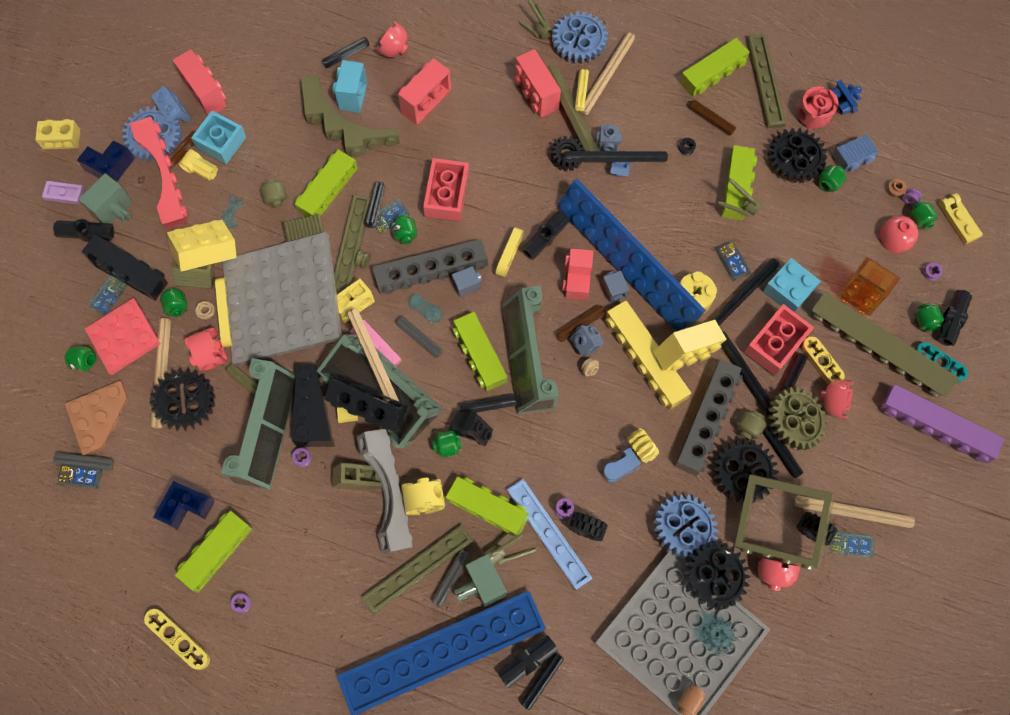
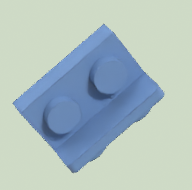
[151,85,192,123]

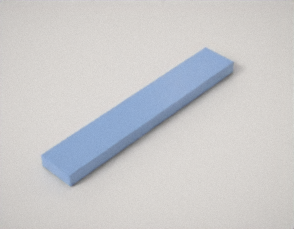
[507,479,592,591]

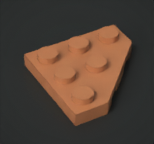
[65,380,129,456]

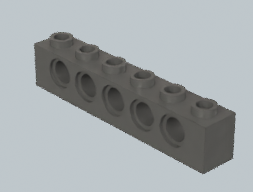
[373,239,488,294]
[675,359,742,476]

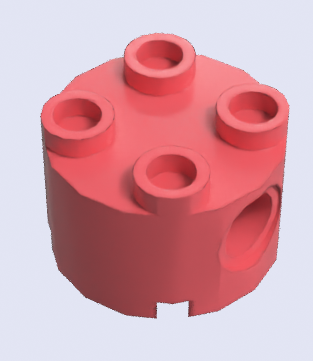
[797,86,839,130]
[185,327,227,371]

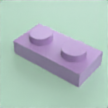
[42,181,85,205]

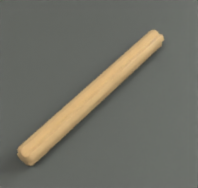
[581,32,635,116]
[347,309,399,402]
[150,318,171,429]
[794,495,915,528]

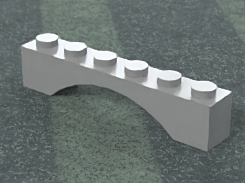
[357,429,413,555]

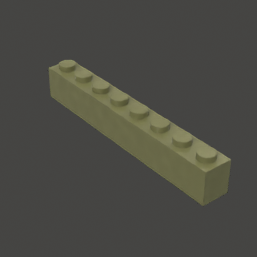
[812,292,959,397]

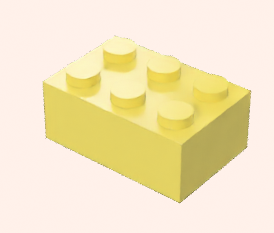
[167,220,237,271]
[653,320,727,371]

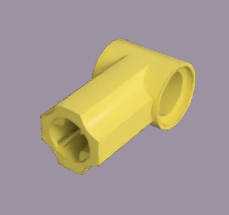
[178,149,218,181]

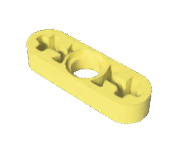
[495,227,524,278]
[801,337,845,385]

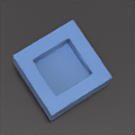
[610,162,631,177]

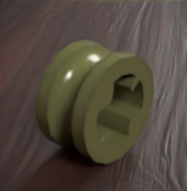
[355,250,371,269]

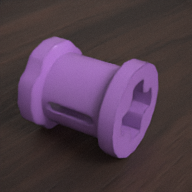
[555,498,574,520]

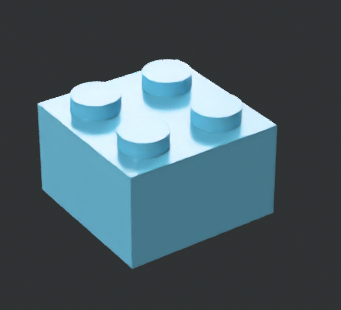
[333,60,367,113]
[191,111,246,165]
[763,258,821,312]

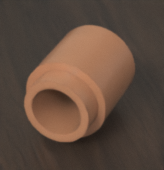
[676,684,706,715]

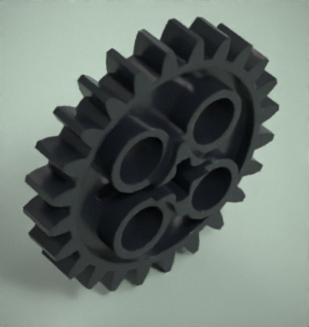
[767,128,828,183]
[150,369,216,432]
[712,439,779,503]
[684,541,750,610]

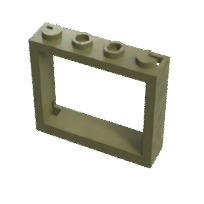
[735,475,835,570]

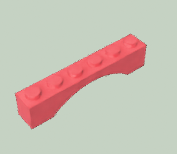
[130,117,189,229]

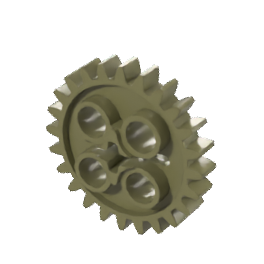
[768,387,828,451]

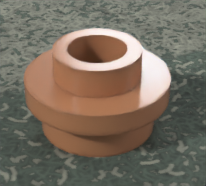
[888,179,907,197]

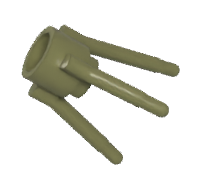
[519,0,553,39]
[717,178,762,216]
[485,532,537,566]

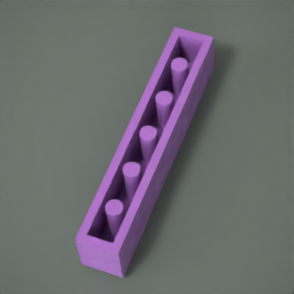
[879,384,1005,463]

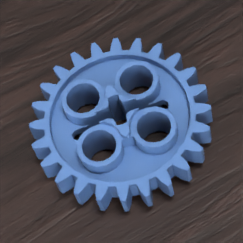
[552,11,608,63]
[122,106,182,162]
[653,494,719,559]

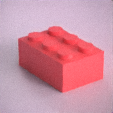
[514,49,561,118]
[173,50,227,116]
[398,58,451,125]
[423,158,469,222]
[744,304,814,376]

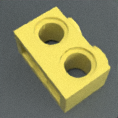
[36,119,80,149]
[337,279,375,323]

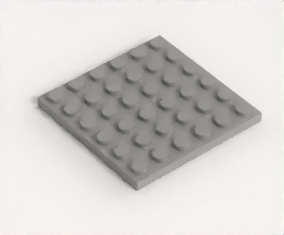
[223,232,342,366]
[595,550,770,715]

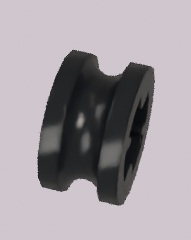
[679,138,696,156]

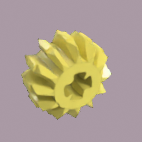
[627,428,659,463]

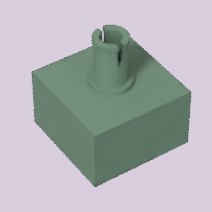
[78,173,133,224]
[454,554,507,607]

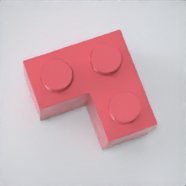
[562,249,593,300]

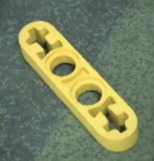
[215,277,233,348]
[144,609,210,670]

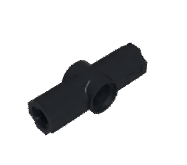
[521,211,570,260]
[53,219,115,242]
[938,290,972,346]
[497,635,558,688]

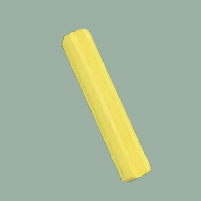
[575,69,589,112]

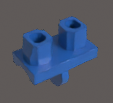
[831,80,862,115]

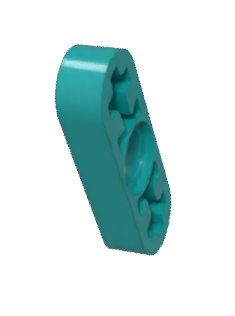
[915,342,968,383]

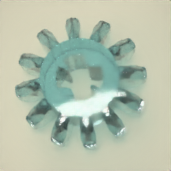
[701,618,738,655]

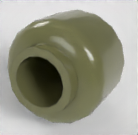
[260,179,287,208]
[737,410,766,440]

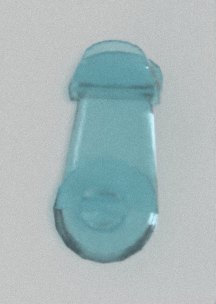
[221,195,244,229]
[409,294,443,323]

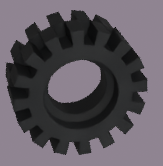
[551,136,584,172]
[568,512,608,542]
[796,512,838,546]

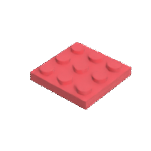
[85,298,161,375]

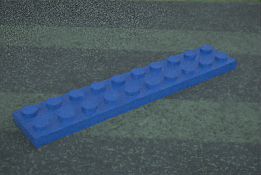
[557,179,706,331]
[337,591,546,715]

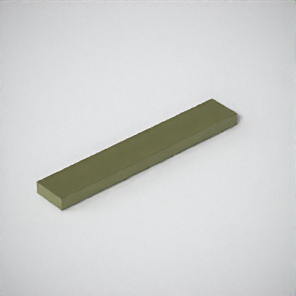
[747,34,786,129]
[547,65,599,151]
[334,195,371,294]
[362,525,473,615]

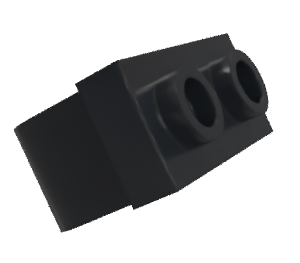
[448,411,493,447]

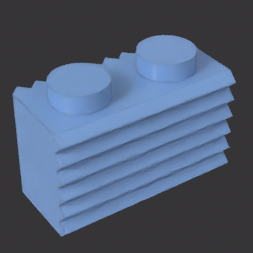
[832,134,879,172]

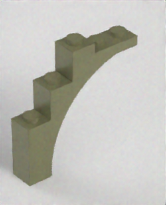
[301,76,400,157]

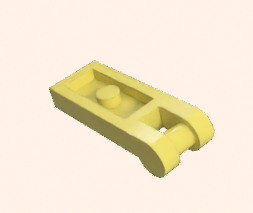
[938,193,983,245]

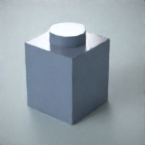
[452,266,482,297]
[602,271,629,303]

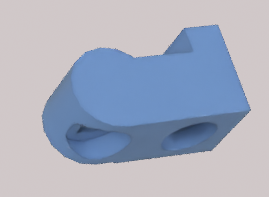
[603,448,641,483]

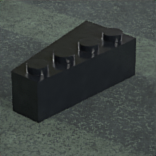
[81,234,168,301]
[292,365,335,447]

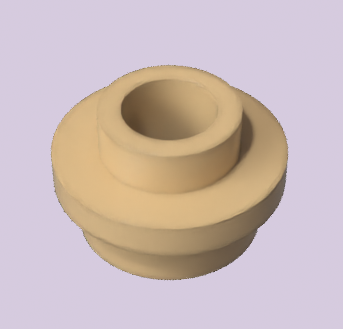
[195,301,215,320]
[581,358,599,376]

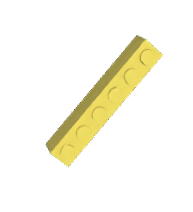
[605,301,691,410]

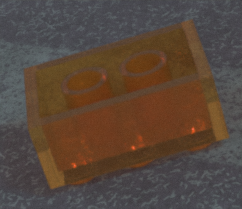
[837,257,900,316]

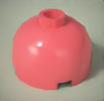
[376,21,408,58]
[878,216,919,254]
[820,380,853,419]
[757,556,801,591]

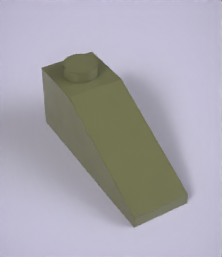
[332,463,397,489]

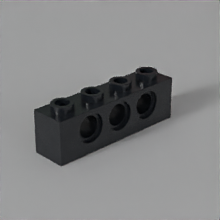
[324,375,408,432]

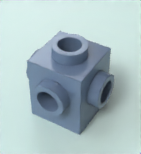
[596,124,622,151]
[570,325,605,356]

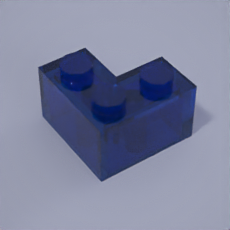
[77,140,135,182]
[153,481,214,530]

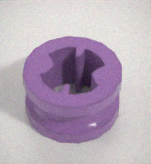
[902,188,922,206]
[923,263,943,281]
[292,448,311,467]
[231,594,251,613]

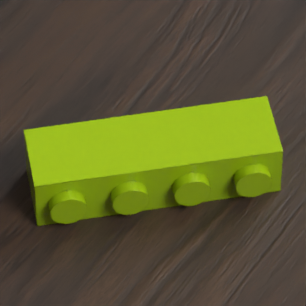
[680,38,750,97]
[721,145,757,221]
[295,150,358,217]
[452,312,508,392]
[446,476,529,537]
[174,511,252,593]

